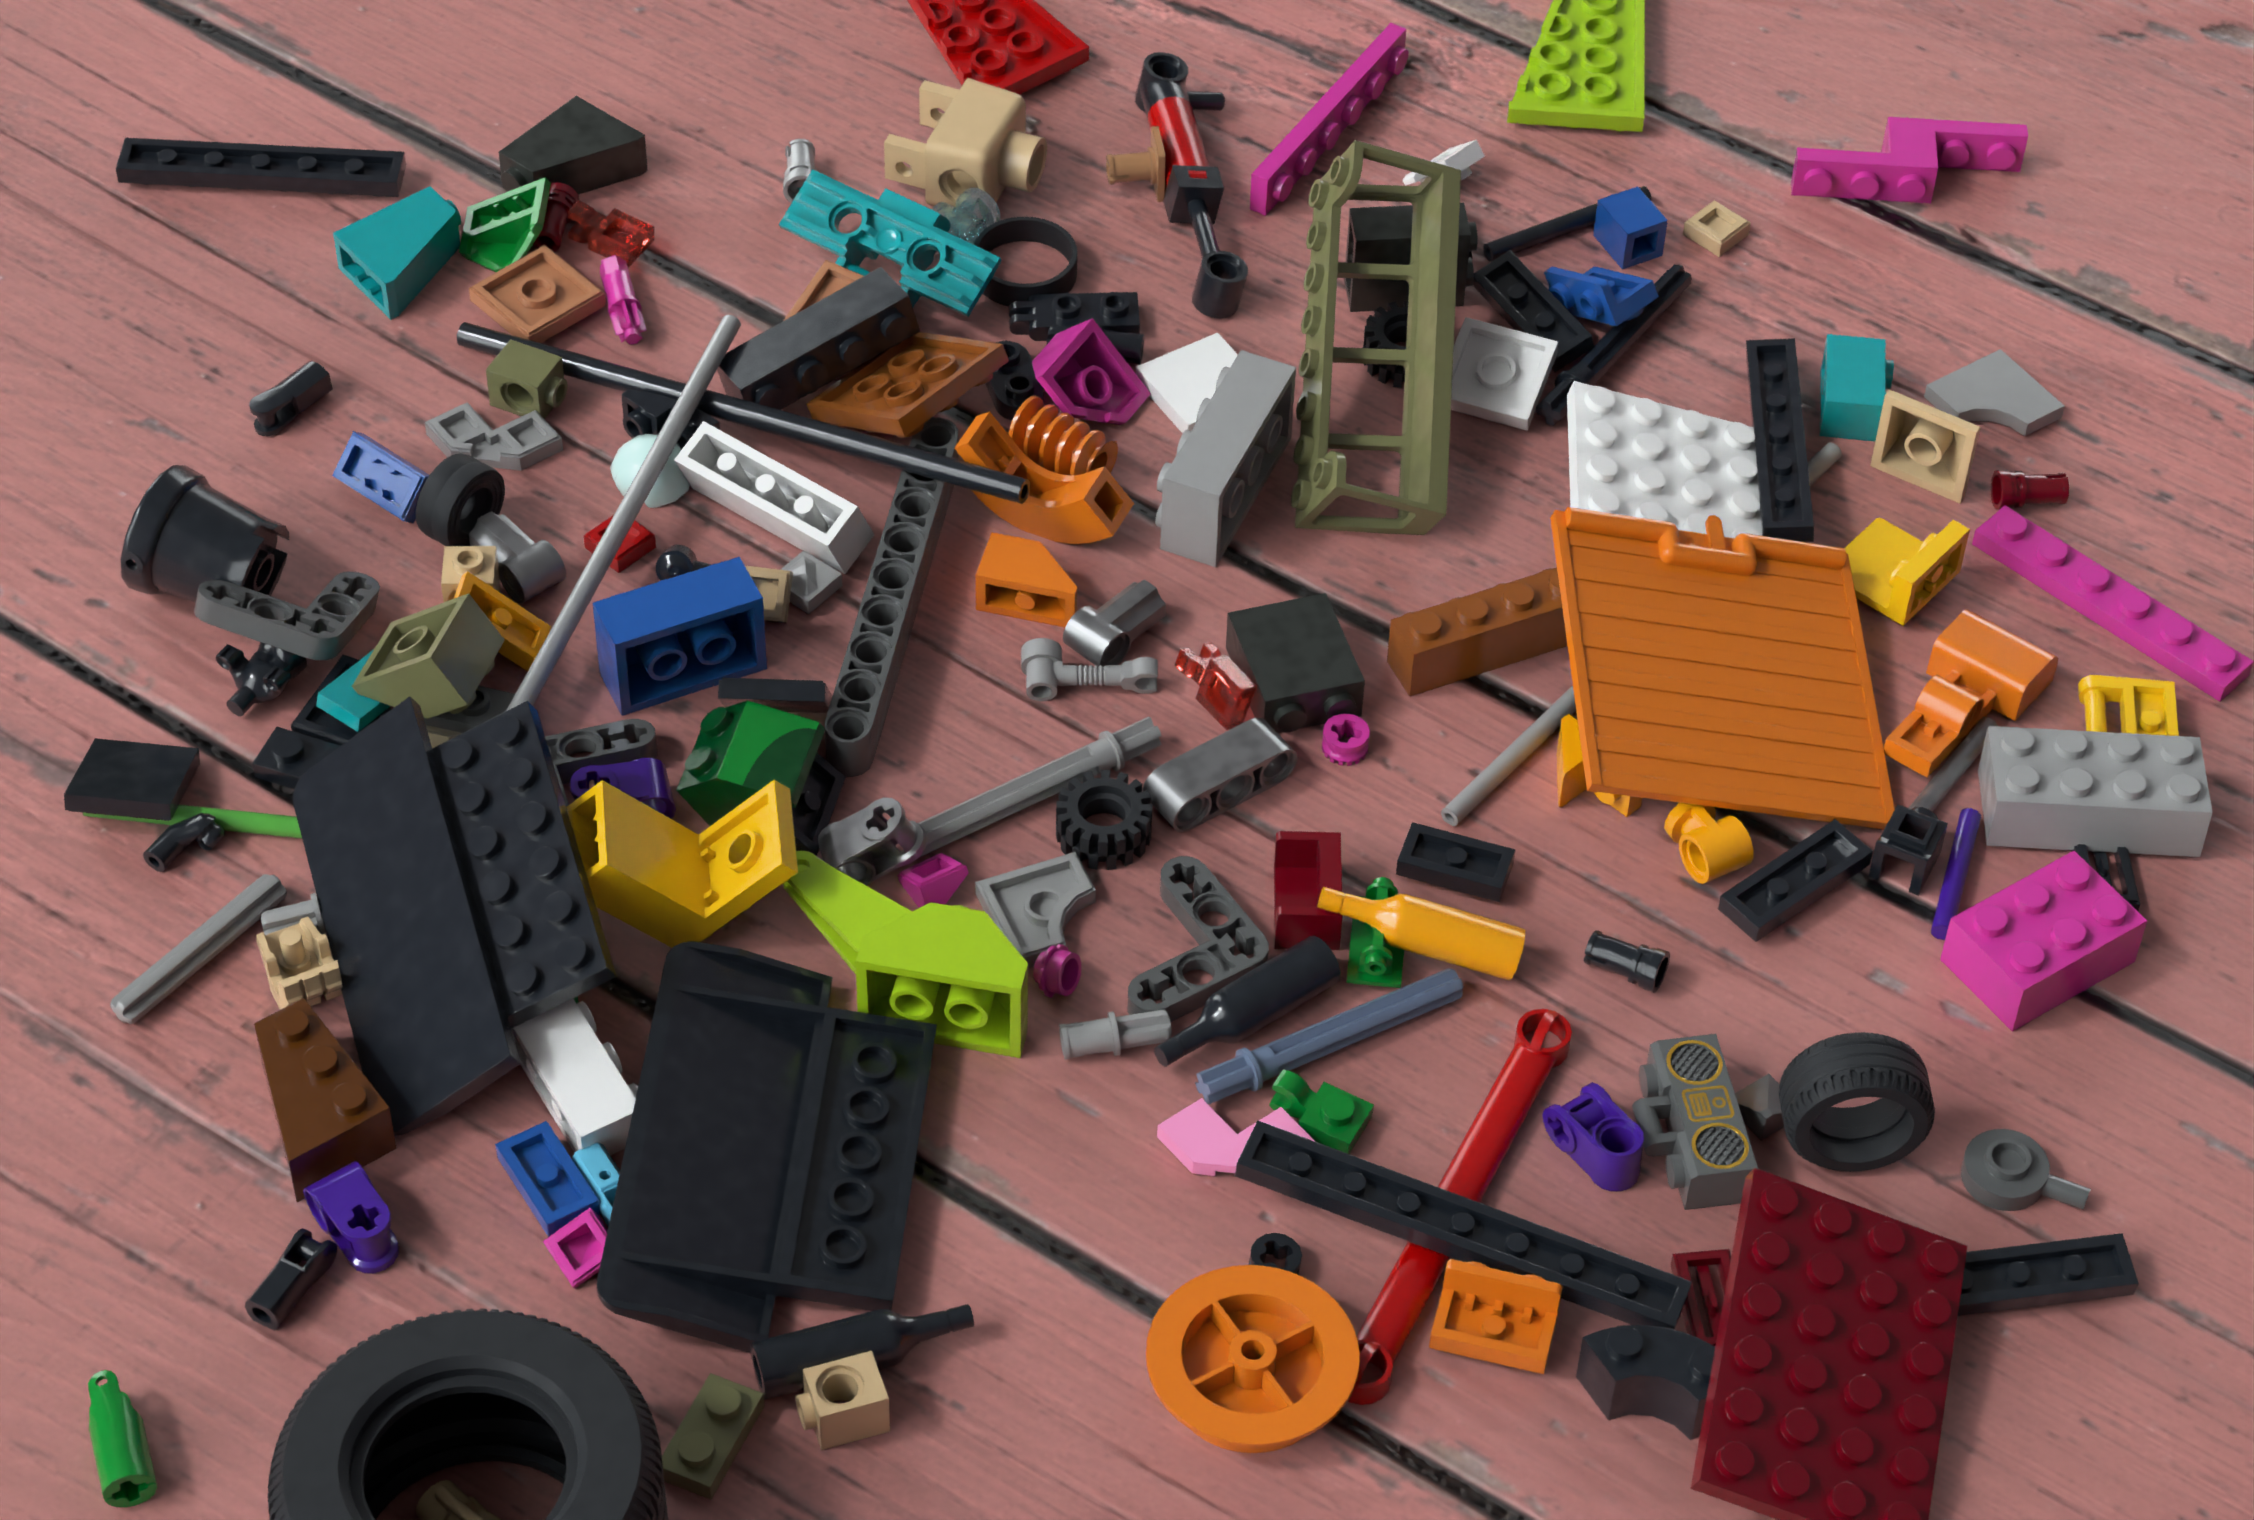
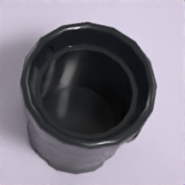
[120,465,289,602]

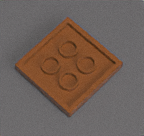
[806,332,1009,438]

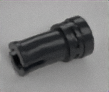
[1584,930,1670,993]

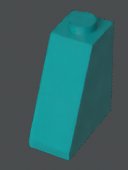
[333,186,462,320]

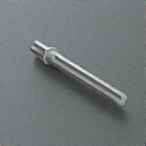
[918,717,1162,857]

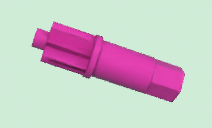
[599,255,647,345]

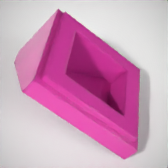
[897,853,969,908]
[543,1208,608,1289]

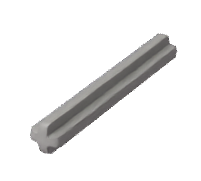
[110,874,287,1024]

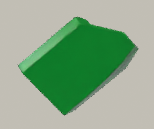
[459,177,551,272]

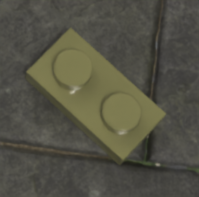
[662,1373,765,1499]

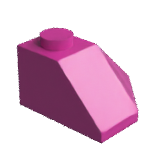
[1032,318,1151,425]

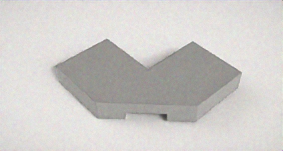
[425,402,563,471]

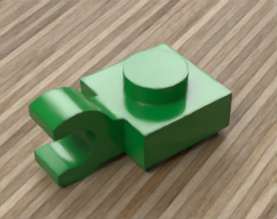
[1269,1070,1374,1154]

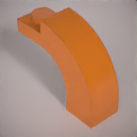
[955,411,1134,544]

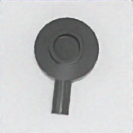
[1961,1129,2091,1211]

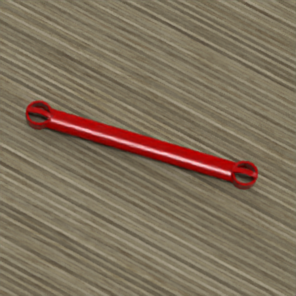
[1348,1009,1572,1405]

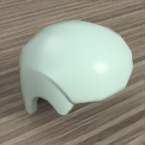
[610,434,690,508]

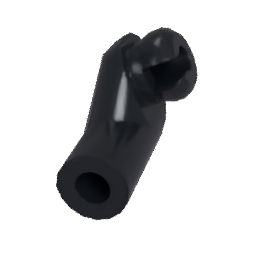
[143,813,225,872]

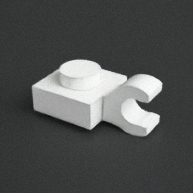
[1403,140,1485,185]

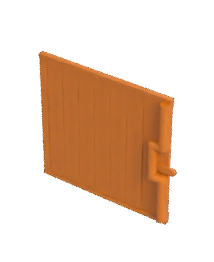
[1550,507,1895,830]

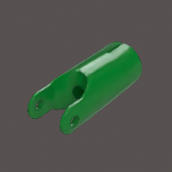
[88,1370,158,1507]

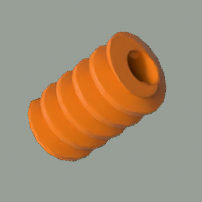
[1008,395,1118,475]

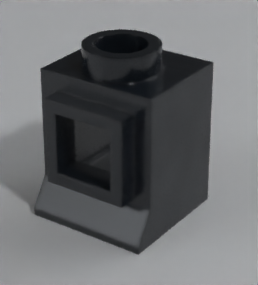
[1868,804,1948,896]

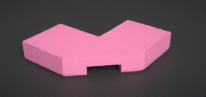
[1157,1098,1316,1176]

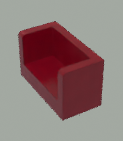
[1274,831,1343,950]

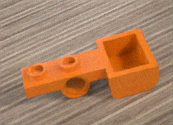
[1884,609,2058,778]

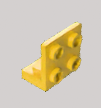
[1845,518,1970,626]

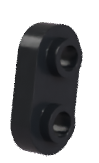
[985,341,1044,420]

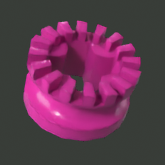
[1322,714,1370,766]

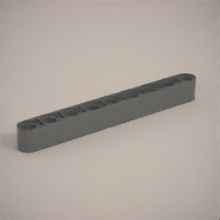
[825,417,959,777]

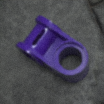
[570,758,676,819]
[1542,1082,1644,1191]
[303,1161,399,1273]

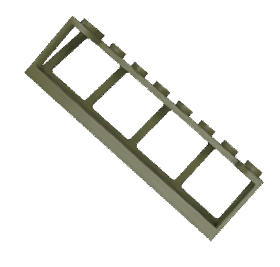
[1291,140,1461,535]

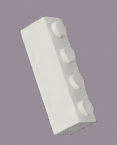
[674,421,874,574]
[511,999,638,1155]

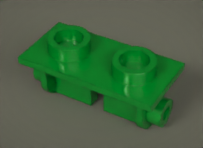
[1346,877,1404,988]

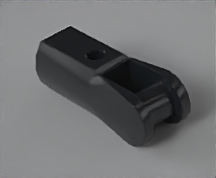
[249,361,333,436]
[245,1228,337,1331]

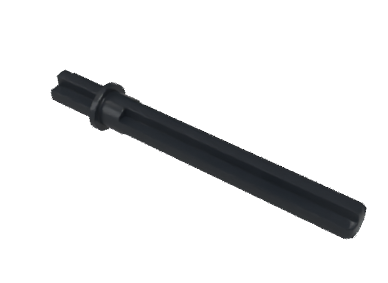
[1536,264,1692,426]

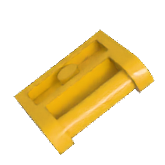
[2078,675,2179,736]

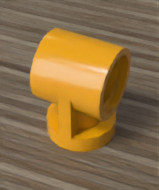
[1664,803,1754,884]

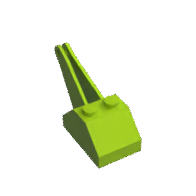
[783,851,1028,1058]

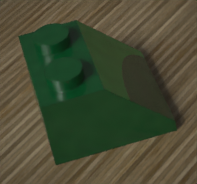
[676,700,826,826]

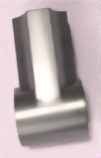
[468,511,566,604]
[1062,580,1166,666]

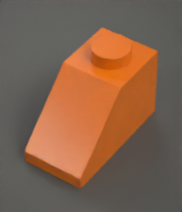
[975,532,1078,628]

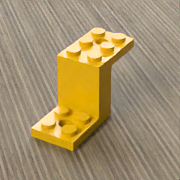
[566,780,798,948]

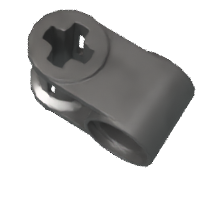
[818,798,927,886]

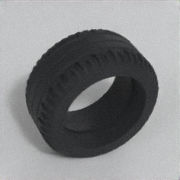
[1779,1032,1935,1172]

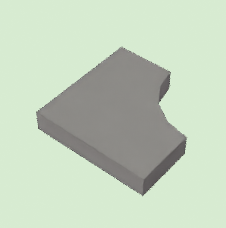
[1924,349,2065,436]
[975,852,1096,968]

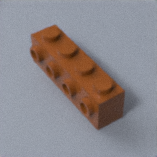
[1387,567,1567,697]

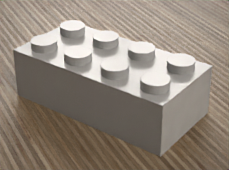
[1155,350,1296,567]
[1978,726,2213,857]

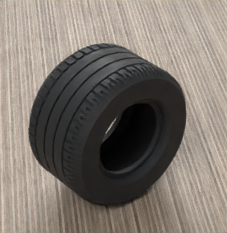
[267,1309,668,1520]

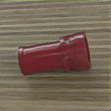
[532,182,579,253]
[1990,470,2069,510]

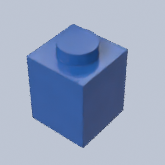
[1593,186,1668,270]

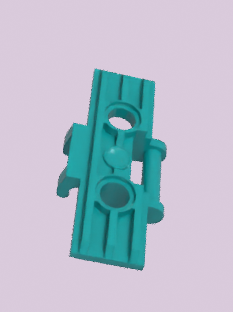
[778,169,1002,317]

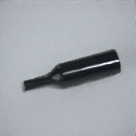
[1154,936,1341,1067]
[750,1304,974,1400]

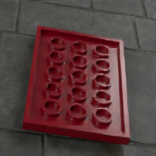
[1690,1168,1968,1520]

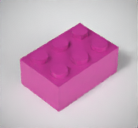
[1940,850,2147,1032]

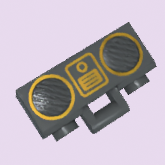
[1632,1034,1758,1210]

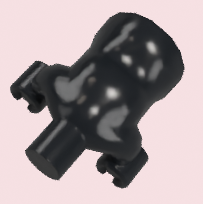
[215,642,307,717]

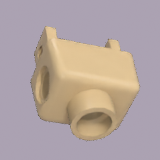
[884,78,1047,216]

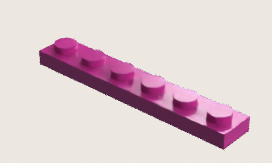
[1250,23,1409,216]
[1972,505,2254,702]

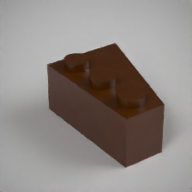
[254,998,397,1202]

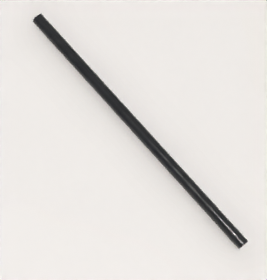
[457,322,1030,504]

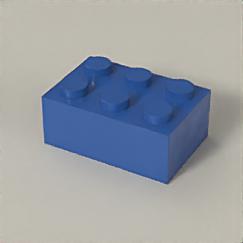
[593,556,767,716]

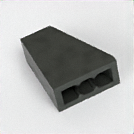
[499,96,648,195]

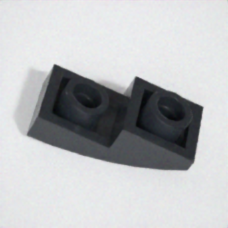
[621,389,720,450]

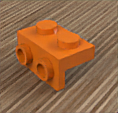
[1429,1259,1562,1374]

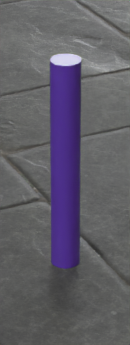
[1931,808,1981,940]

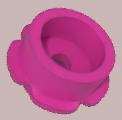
[1033,944,1082,998]

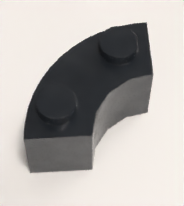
[1576,1325,1715,1440]

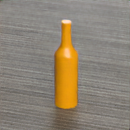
[1318,887,1526,981]

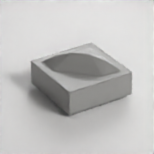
[781,550,842,614]

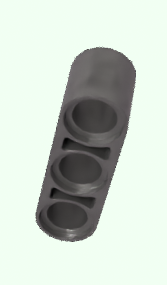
[1142,718,1298,832]

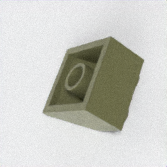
[352,593,505,719]

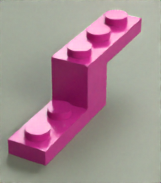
[1791,117,2028,203]

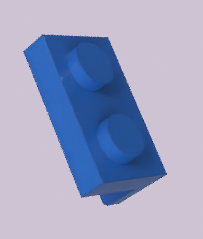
[1544,266,1659,326]

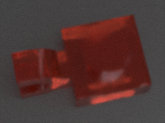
[568,200,654,268]
[1174,642,1257,730]

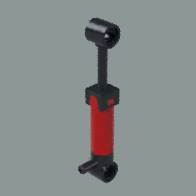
[1135,52,1248,319]

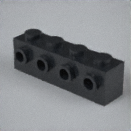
[717,267,920,410]

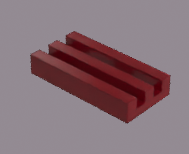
[1670,1249,1731,1347]

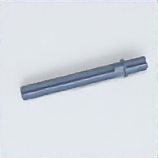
[1195,968,1464,1104]

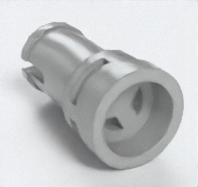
[783,139,817,203]

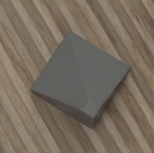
[1735,1074,1784,1141]

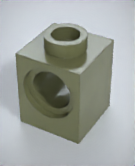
[486,339,568,419]

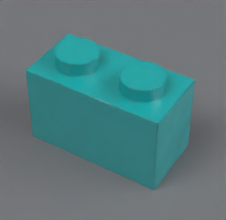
[1819,334,1894,441]

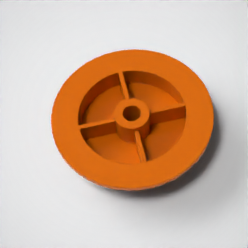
[1146,1265,1359,1453]

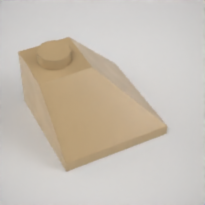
[1870,389,1981,504]

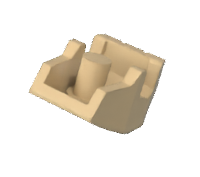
[256,917,343,1010]

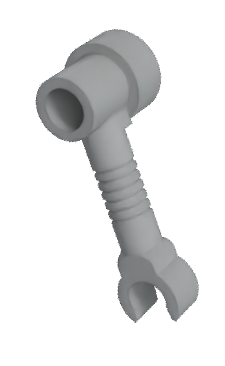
[1021,638,1158,701]

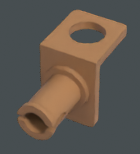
[1106,126,1167,202]

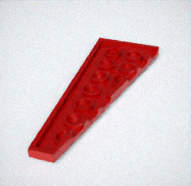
[907,0,1089,95]

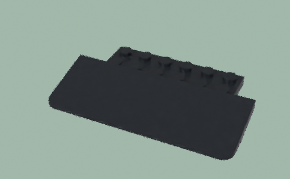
[293,697,617,1136]
[597,941,937,1353]

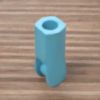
[572,1142,620,1227]

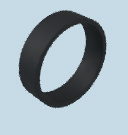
[974,217,1077,307]

